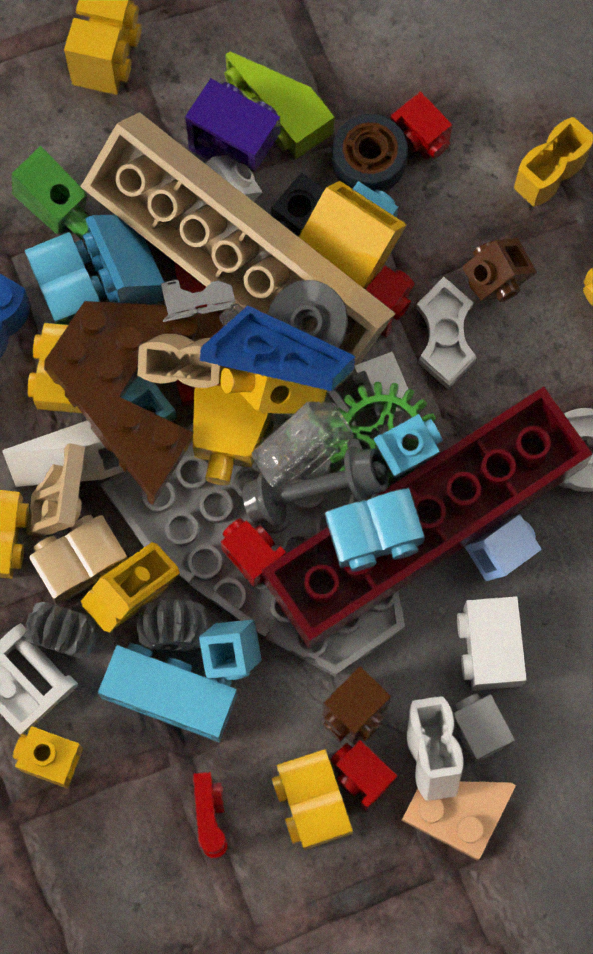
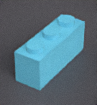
[98,643,238,743]

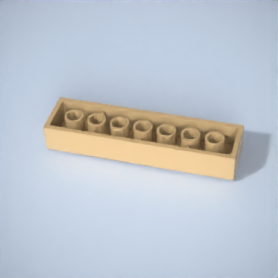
[80,112,395,389]

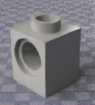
[453,693,515,764]

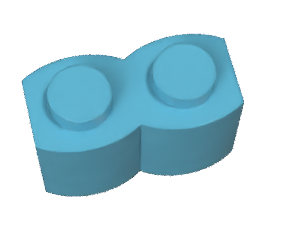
[25,232,106,325]
[325,488,425,571]

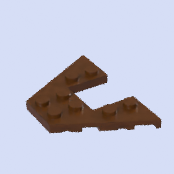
[44,301,239,505]

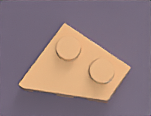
[401,781,516,861]

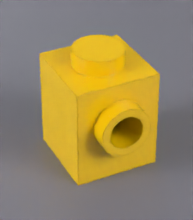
[13,726,83,789]

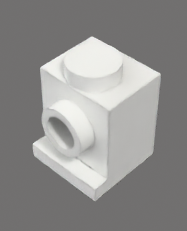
[352,352,408,421]

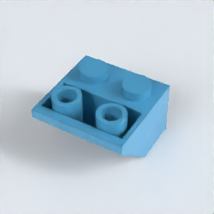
[83,215,165,305]

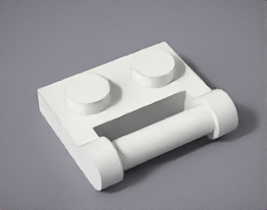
[0,623,78,735]

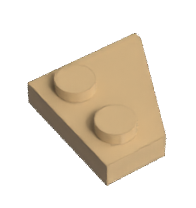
[26,443,85,538]

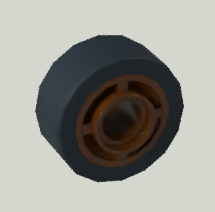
[332,114,408,192]

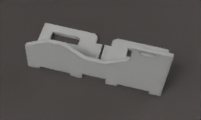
[160,280,236,322]

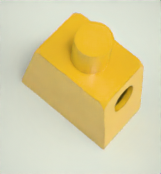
[220,368,327,414]
[193,385,273,485]

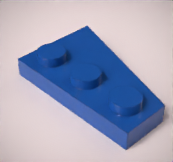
[200,306,356,391]

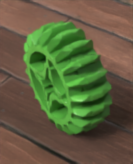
[326,382,439,488]

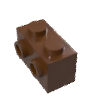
[322,666,392,744]

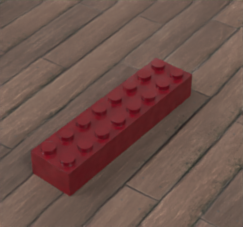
[262,386,593,649]

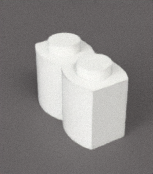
[407,696,463,801]

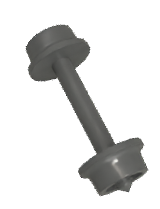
[243,447,388,526]

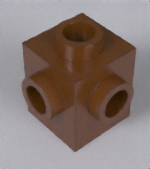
[462,238,537,302]

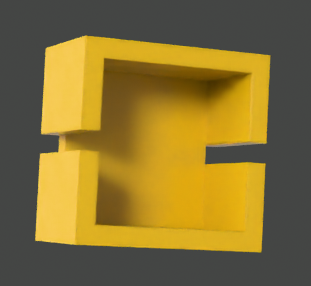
[64,0,142,95]

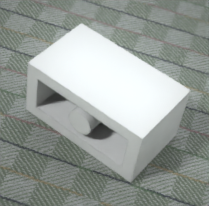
[457,596,527,691]

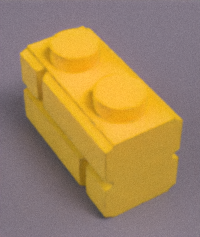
[81,542,180,633]

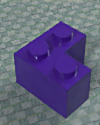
[185,78,280,172]

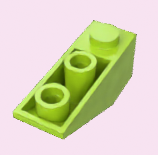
[224,51,335,159]

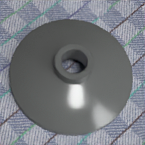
[267,280,348,348]

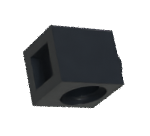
[271,172,325,237]

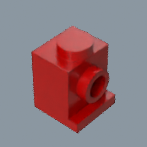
[390,91,452,160]
[365,265,415,338]
[220,518,286,588]
[330,740,397,811]

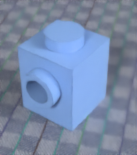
[465,514,542,581]

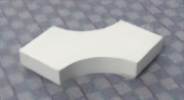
[416,277,476,389]

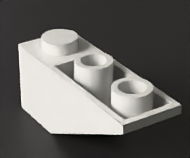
[2,420,124,487]

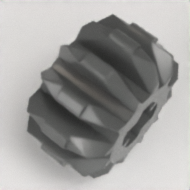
[137,599,208,654]
[24,602,99,659]

